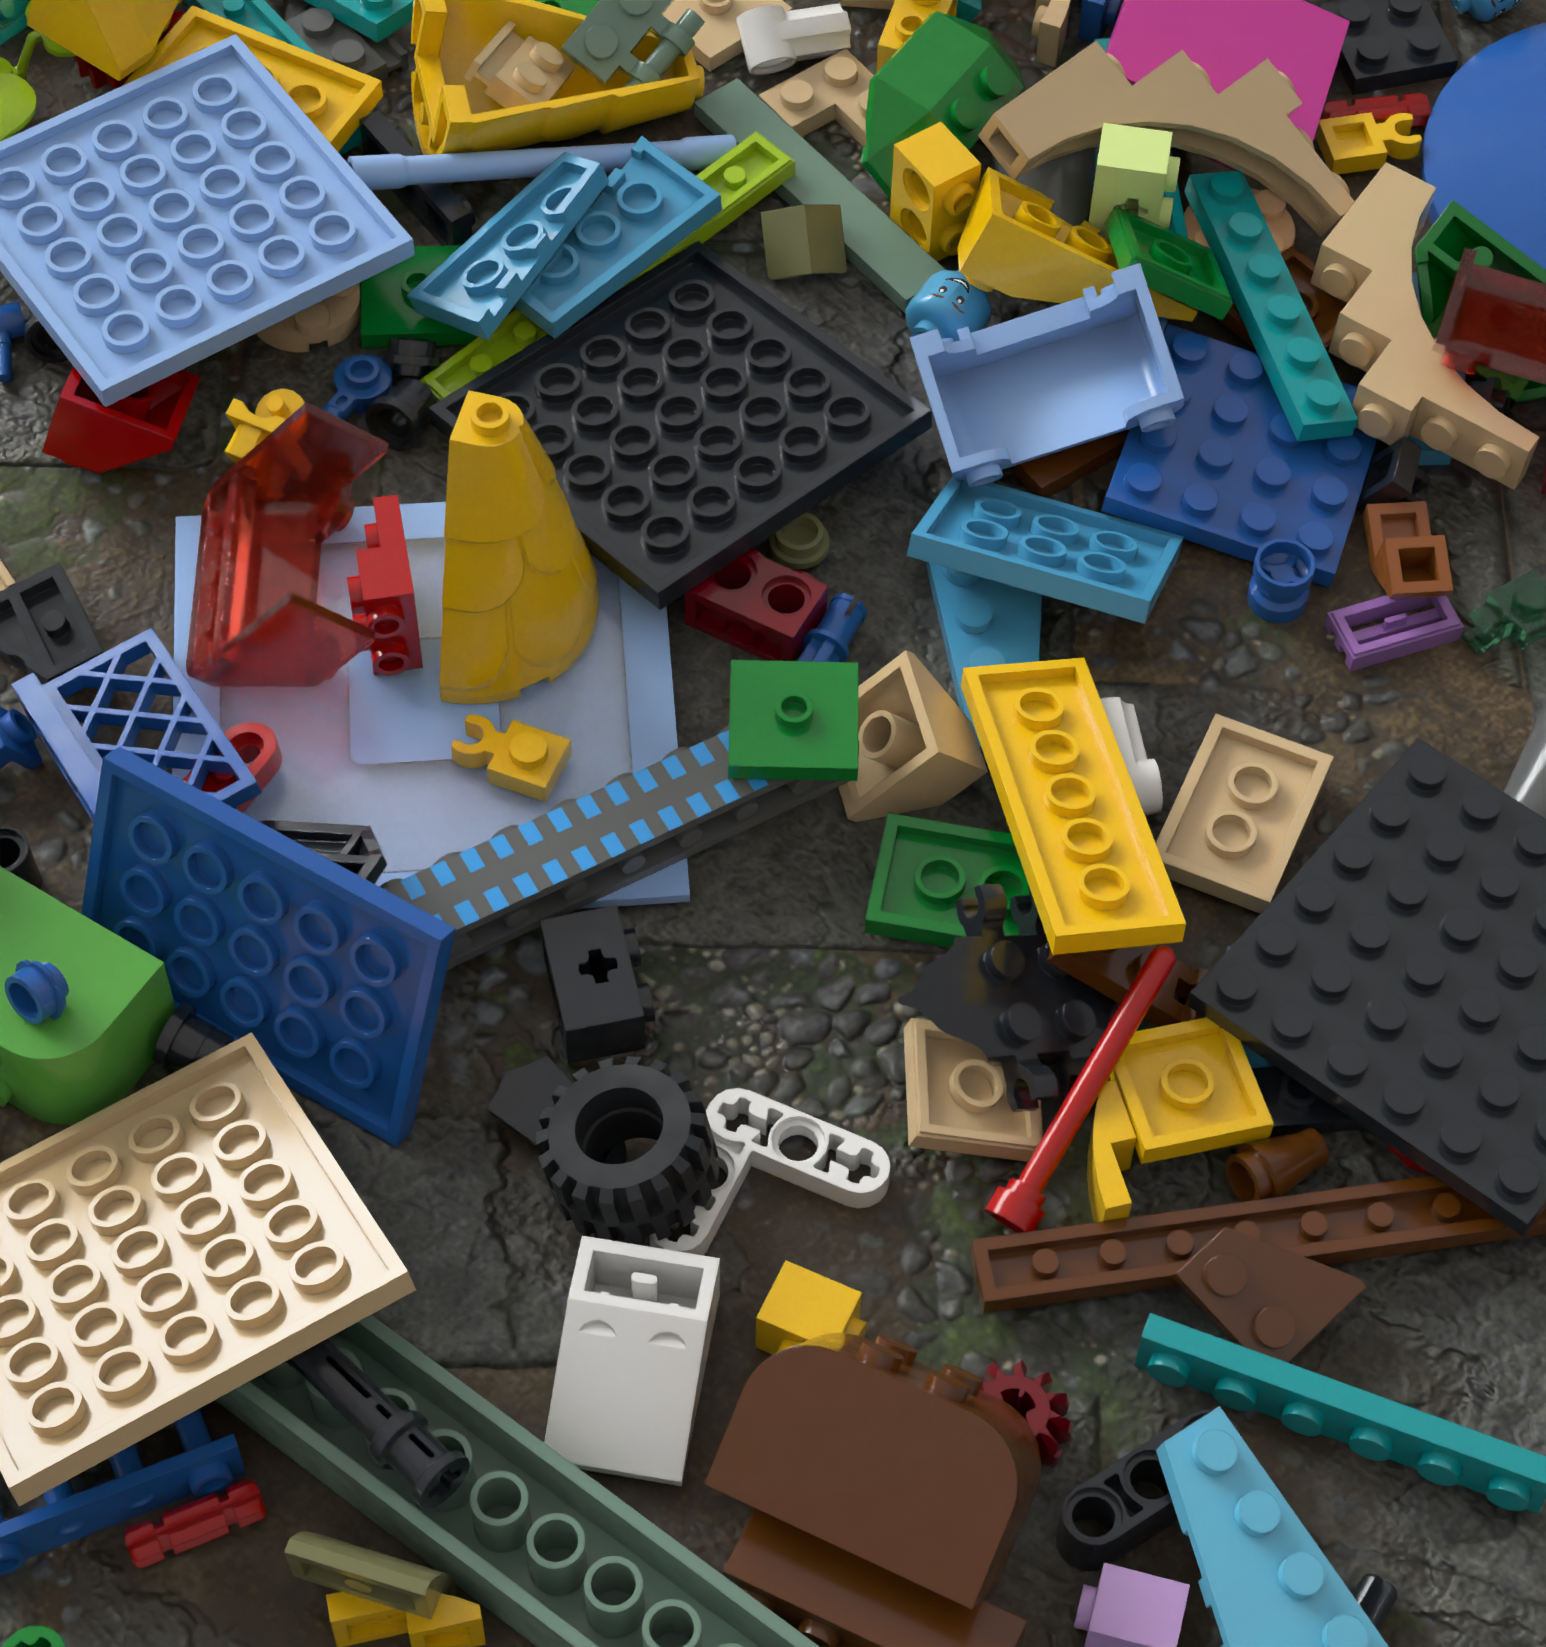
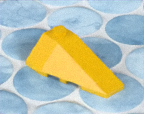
[26,0,182,81]
[957,167,1198,322]

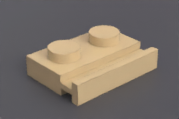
[463,20,575,108]

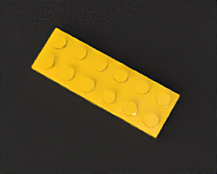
[961,658,1186,955]

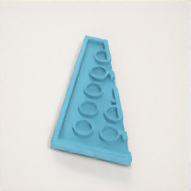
[1156,1406,1389,1647]

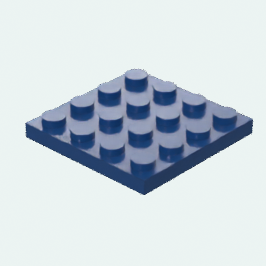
[1101,324,1377,588]

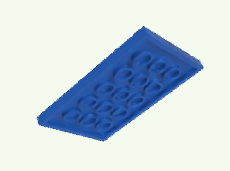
[81,746,456,1147]

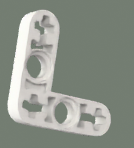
[648,1088,891,1255]

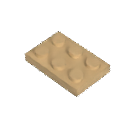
[1156,714,1334,914]

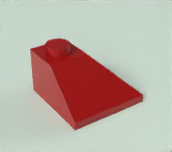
[42,366,201,474]

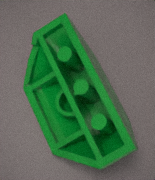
[861,11,1025,200]
[1415,199,1546,404]

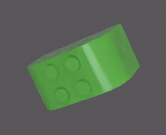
[0,866,176,1125]

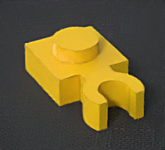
[1315,112,1422,174]
[451,714,571,802]

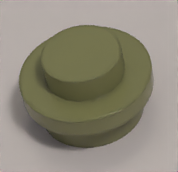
[769,512,830,569]

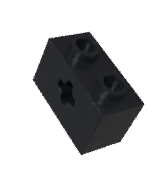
[540,905,655,1064]

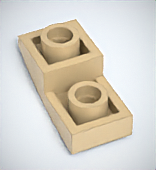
[1031,0,1071,68]

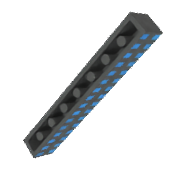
[379,725,859,970]

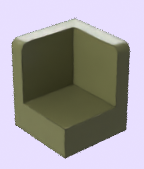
[761,204,847,280]

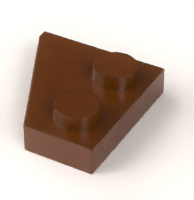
[1171,1227,1367,1363]

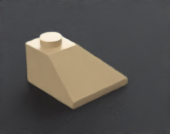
[838,650,988,822]

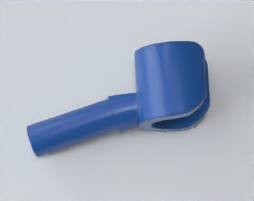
[0,301,26,382]

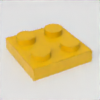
[1110,1017,1274,1164]

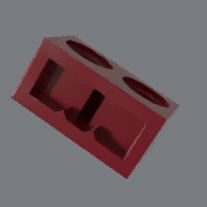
[685,548,828,661]

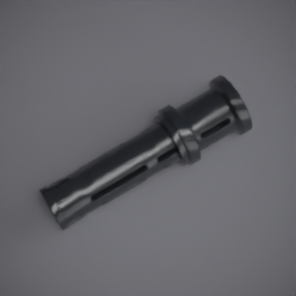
[285,1339,470,1510]

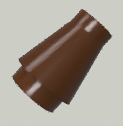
[1225,1128,1329,1202]

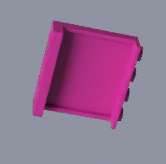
[1106,0,1350,180]

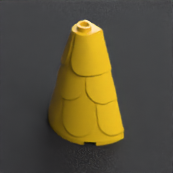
[411,0,705,155]
[439,390,599,704]

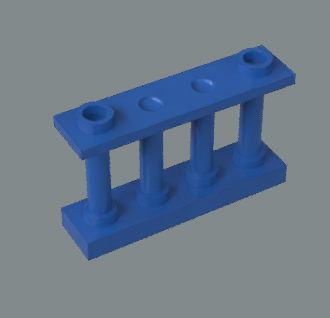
[0,1408,246,1577]

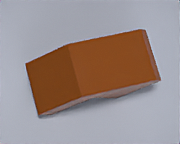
[1362,501,1453,599]

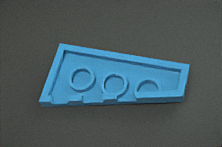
[515,136,722,339]
[407,152,609,340]
[925,562,1042,760]

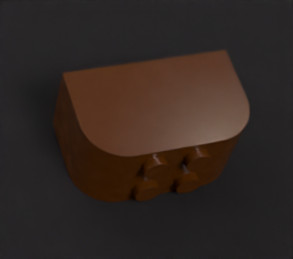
[704,1333,1041,1609]

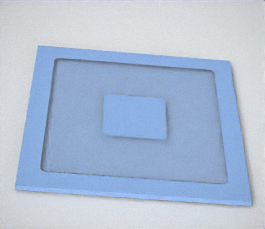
[172,502,690,909]

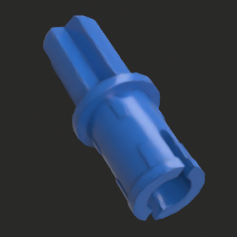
[797,593,867,662]

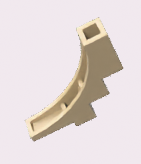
[978,41,1355,237]
[1310,162,1540,490]

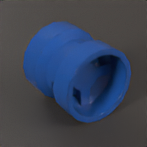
[1247,538,1316,623]

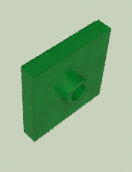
[1104,207,1233,320]
[361,245,478,348]
[728,660,858,781]

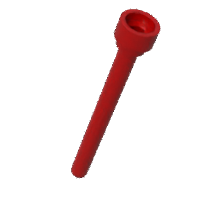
[984,945,1176,1233]

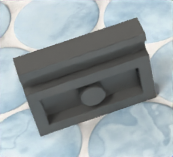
[285,7,409,82]

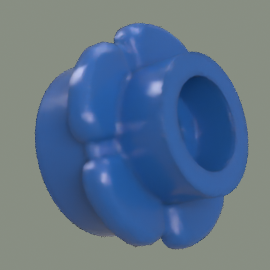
[4,959,69,1024]

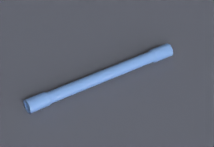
[347,134,737,190]

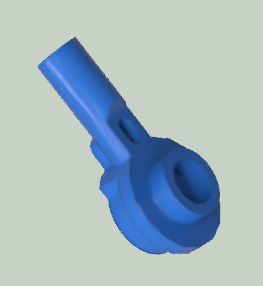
[302,355,392,447]

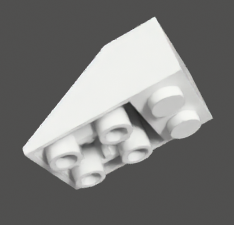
[544,1236,720,1486]

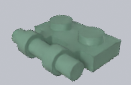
[561,0,705,87]

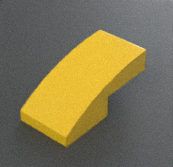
[1087,1080,1137,1223]
[326,1592,486,1647]

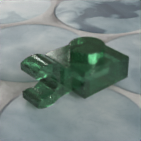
[1461,569,1546,654]

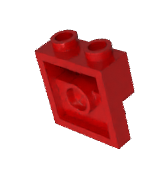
[347,494,423,675]

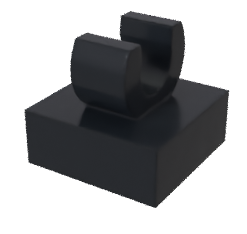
[1356,436,1431,512]

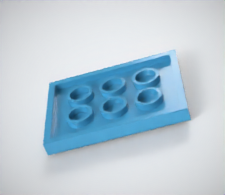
[907,476,1184,624]

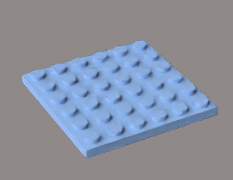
[0,34,415,407]

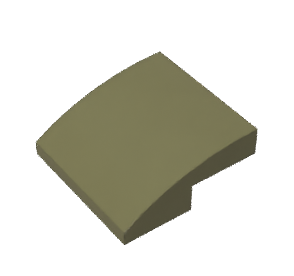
[284,1531,457,1619]

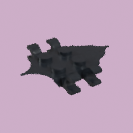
[898,884,1115,1112]

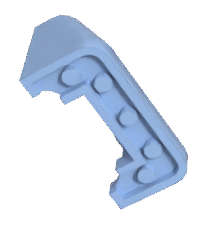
[910,263,1184,487]

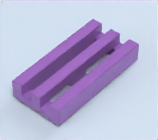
[1324,595,1464,672]

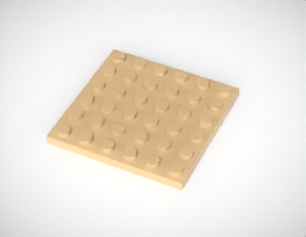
[0,1032,416,1507]

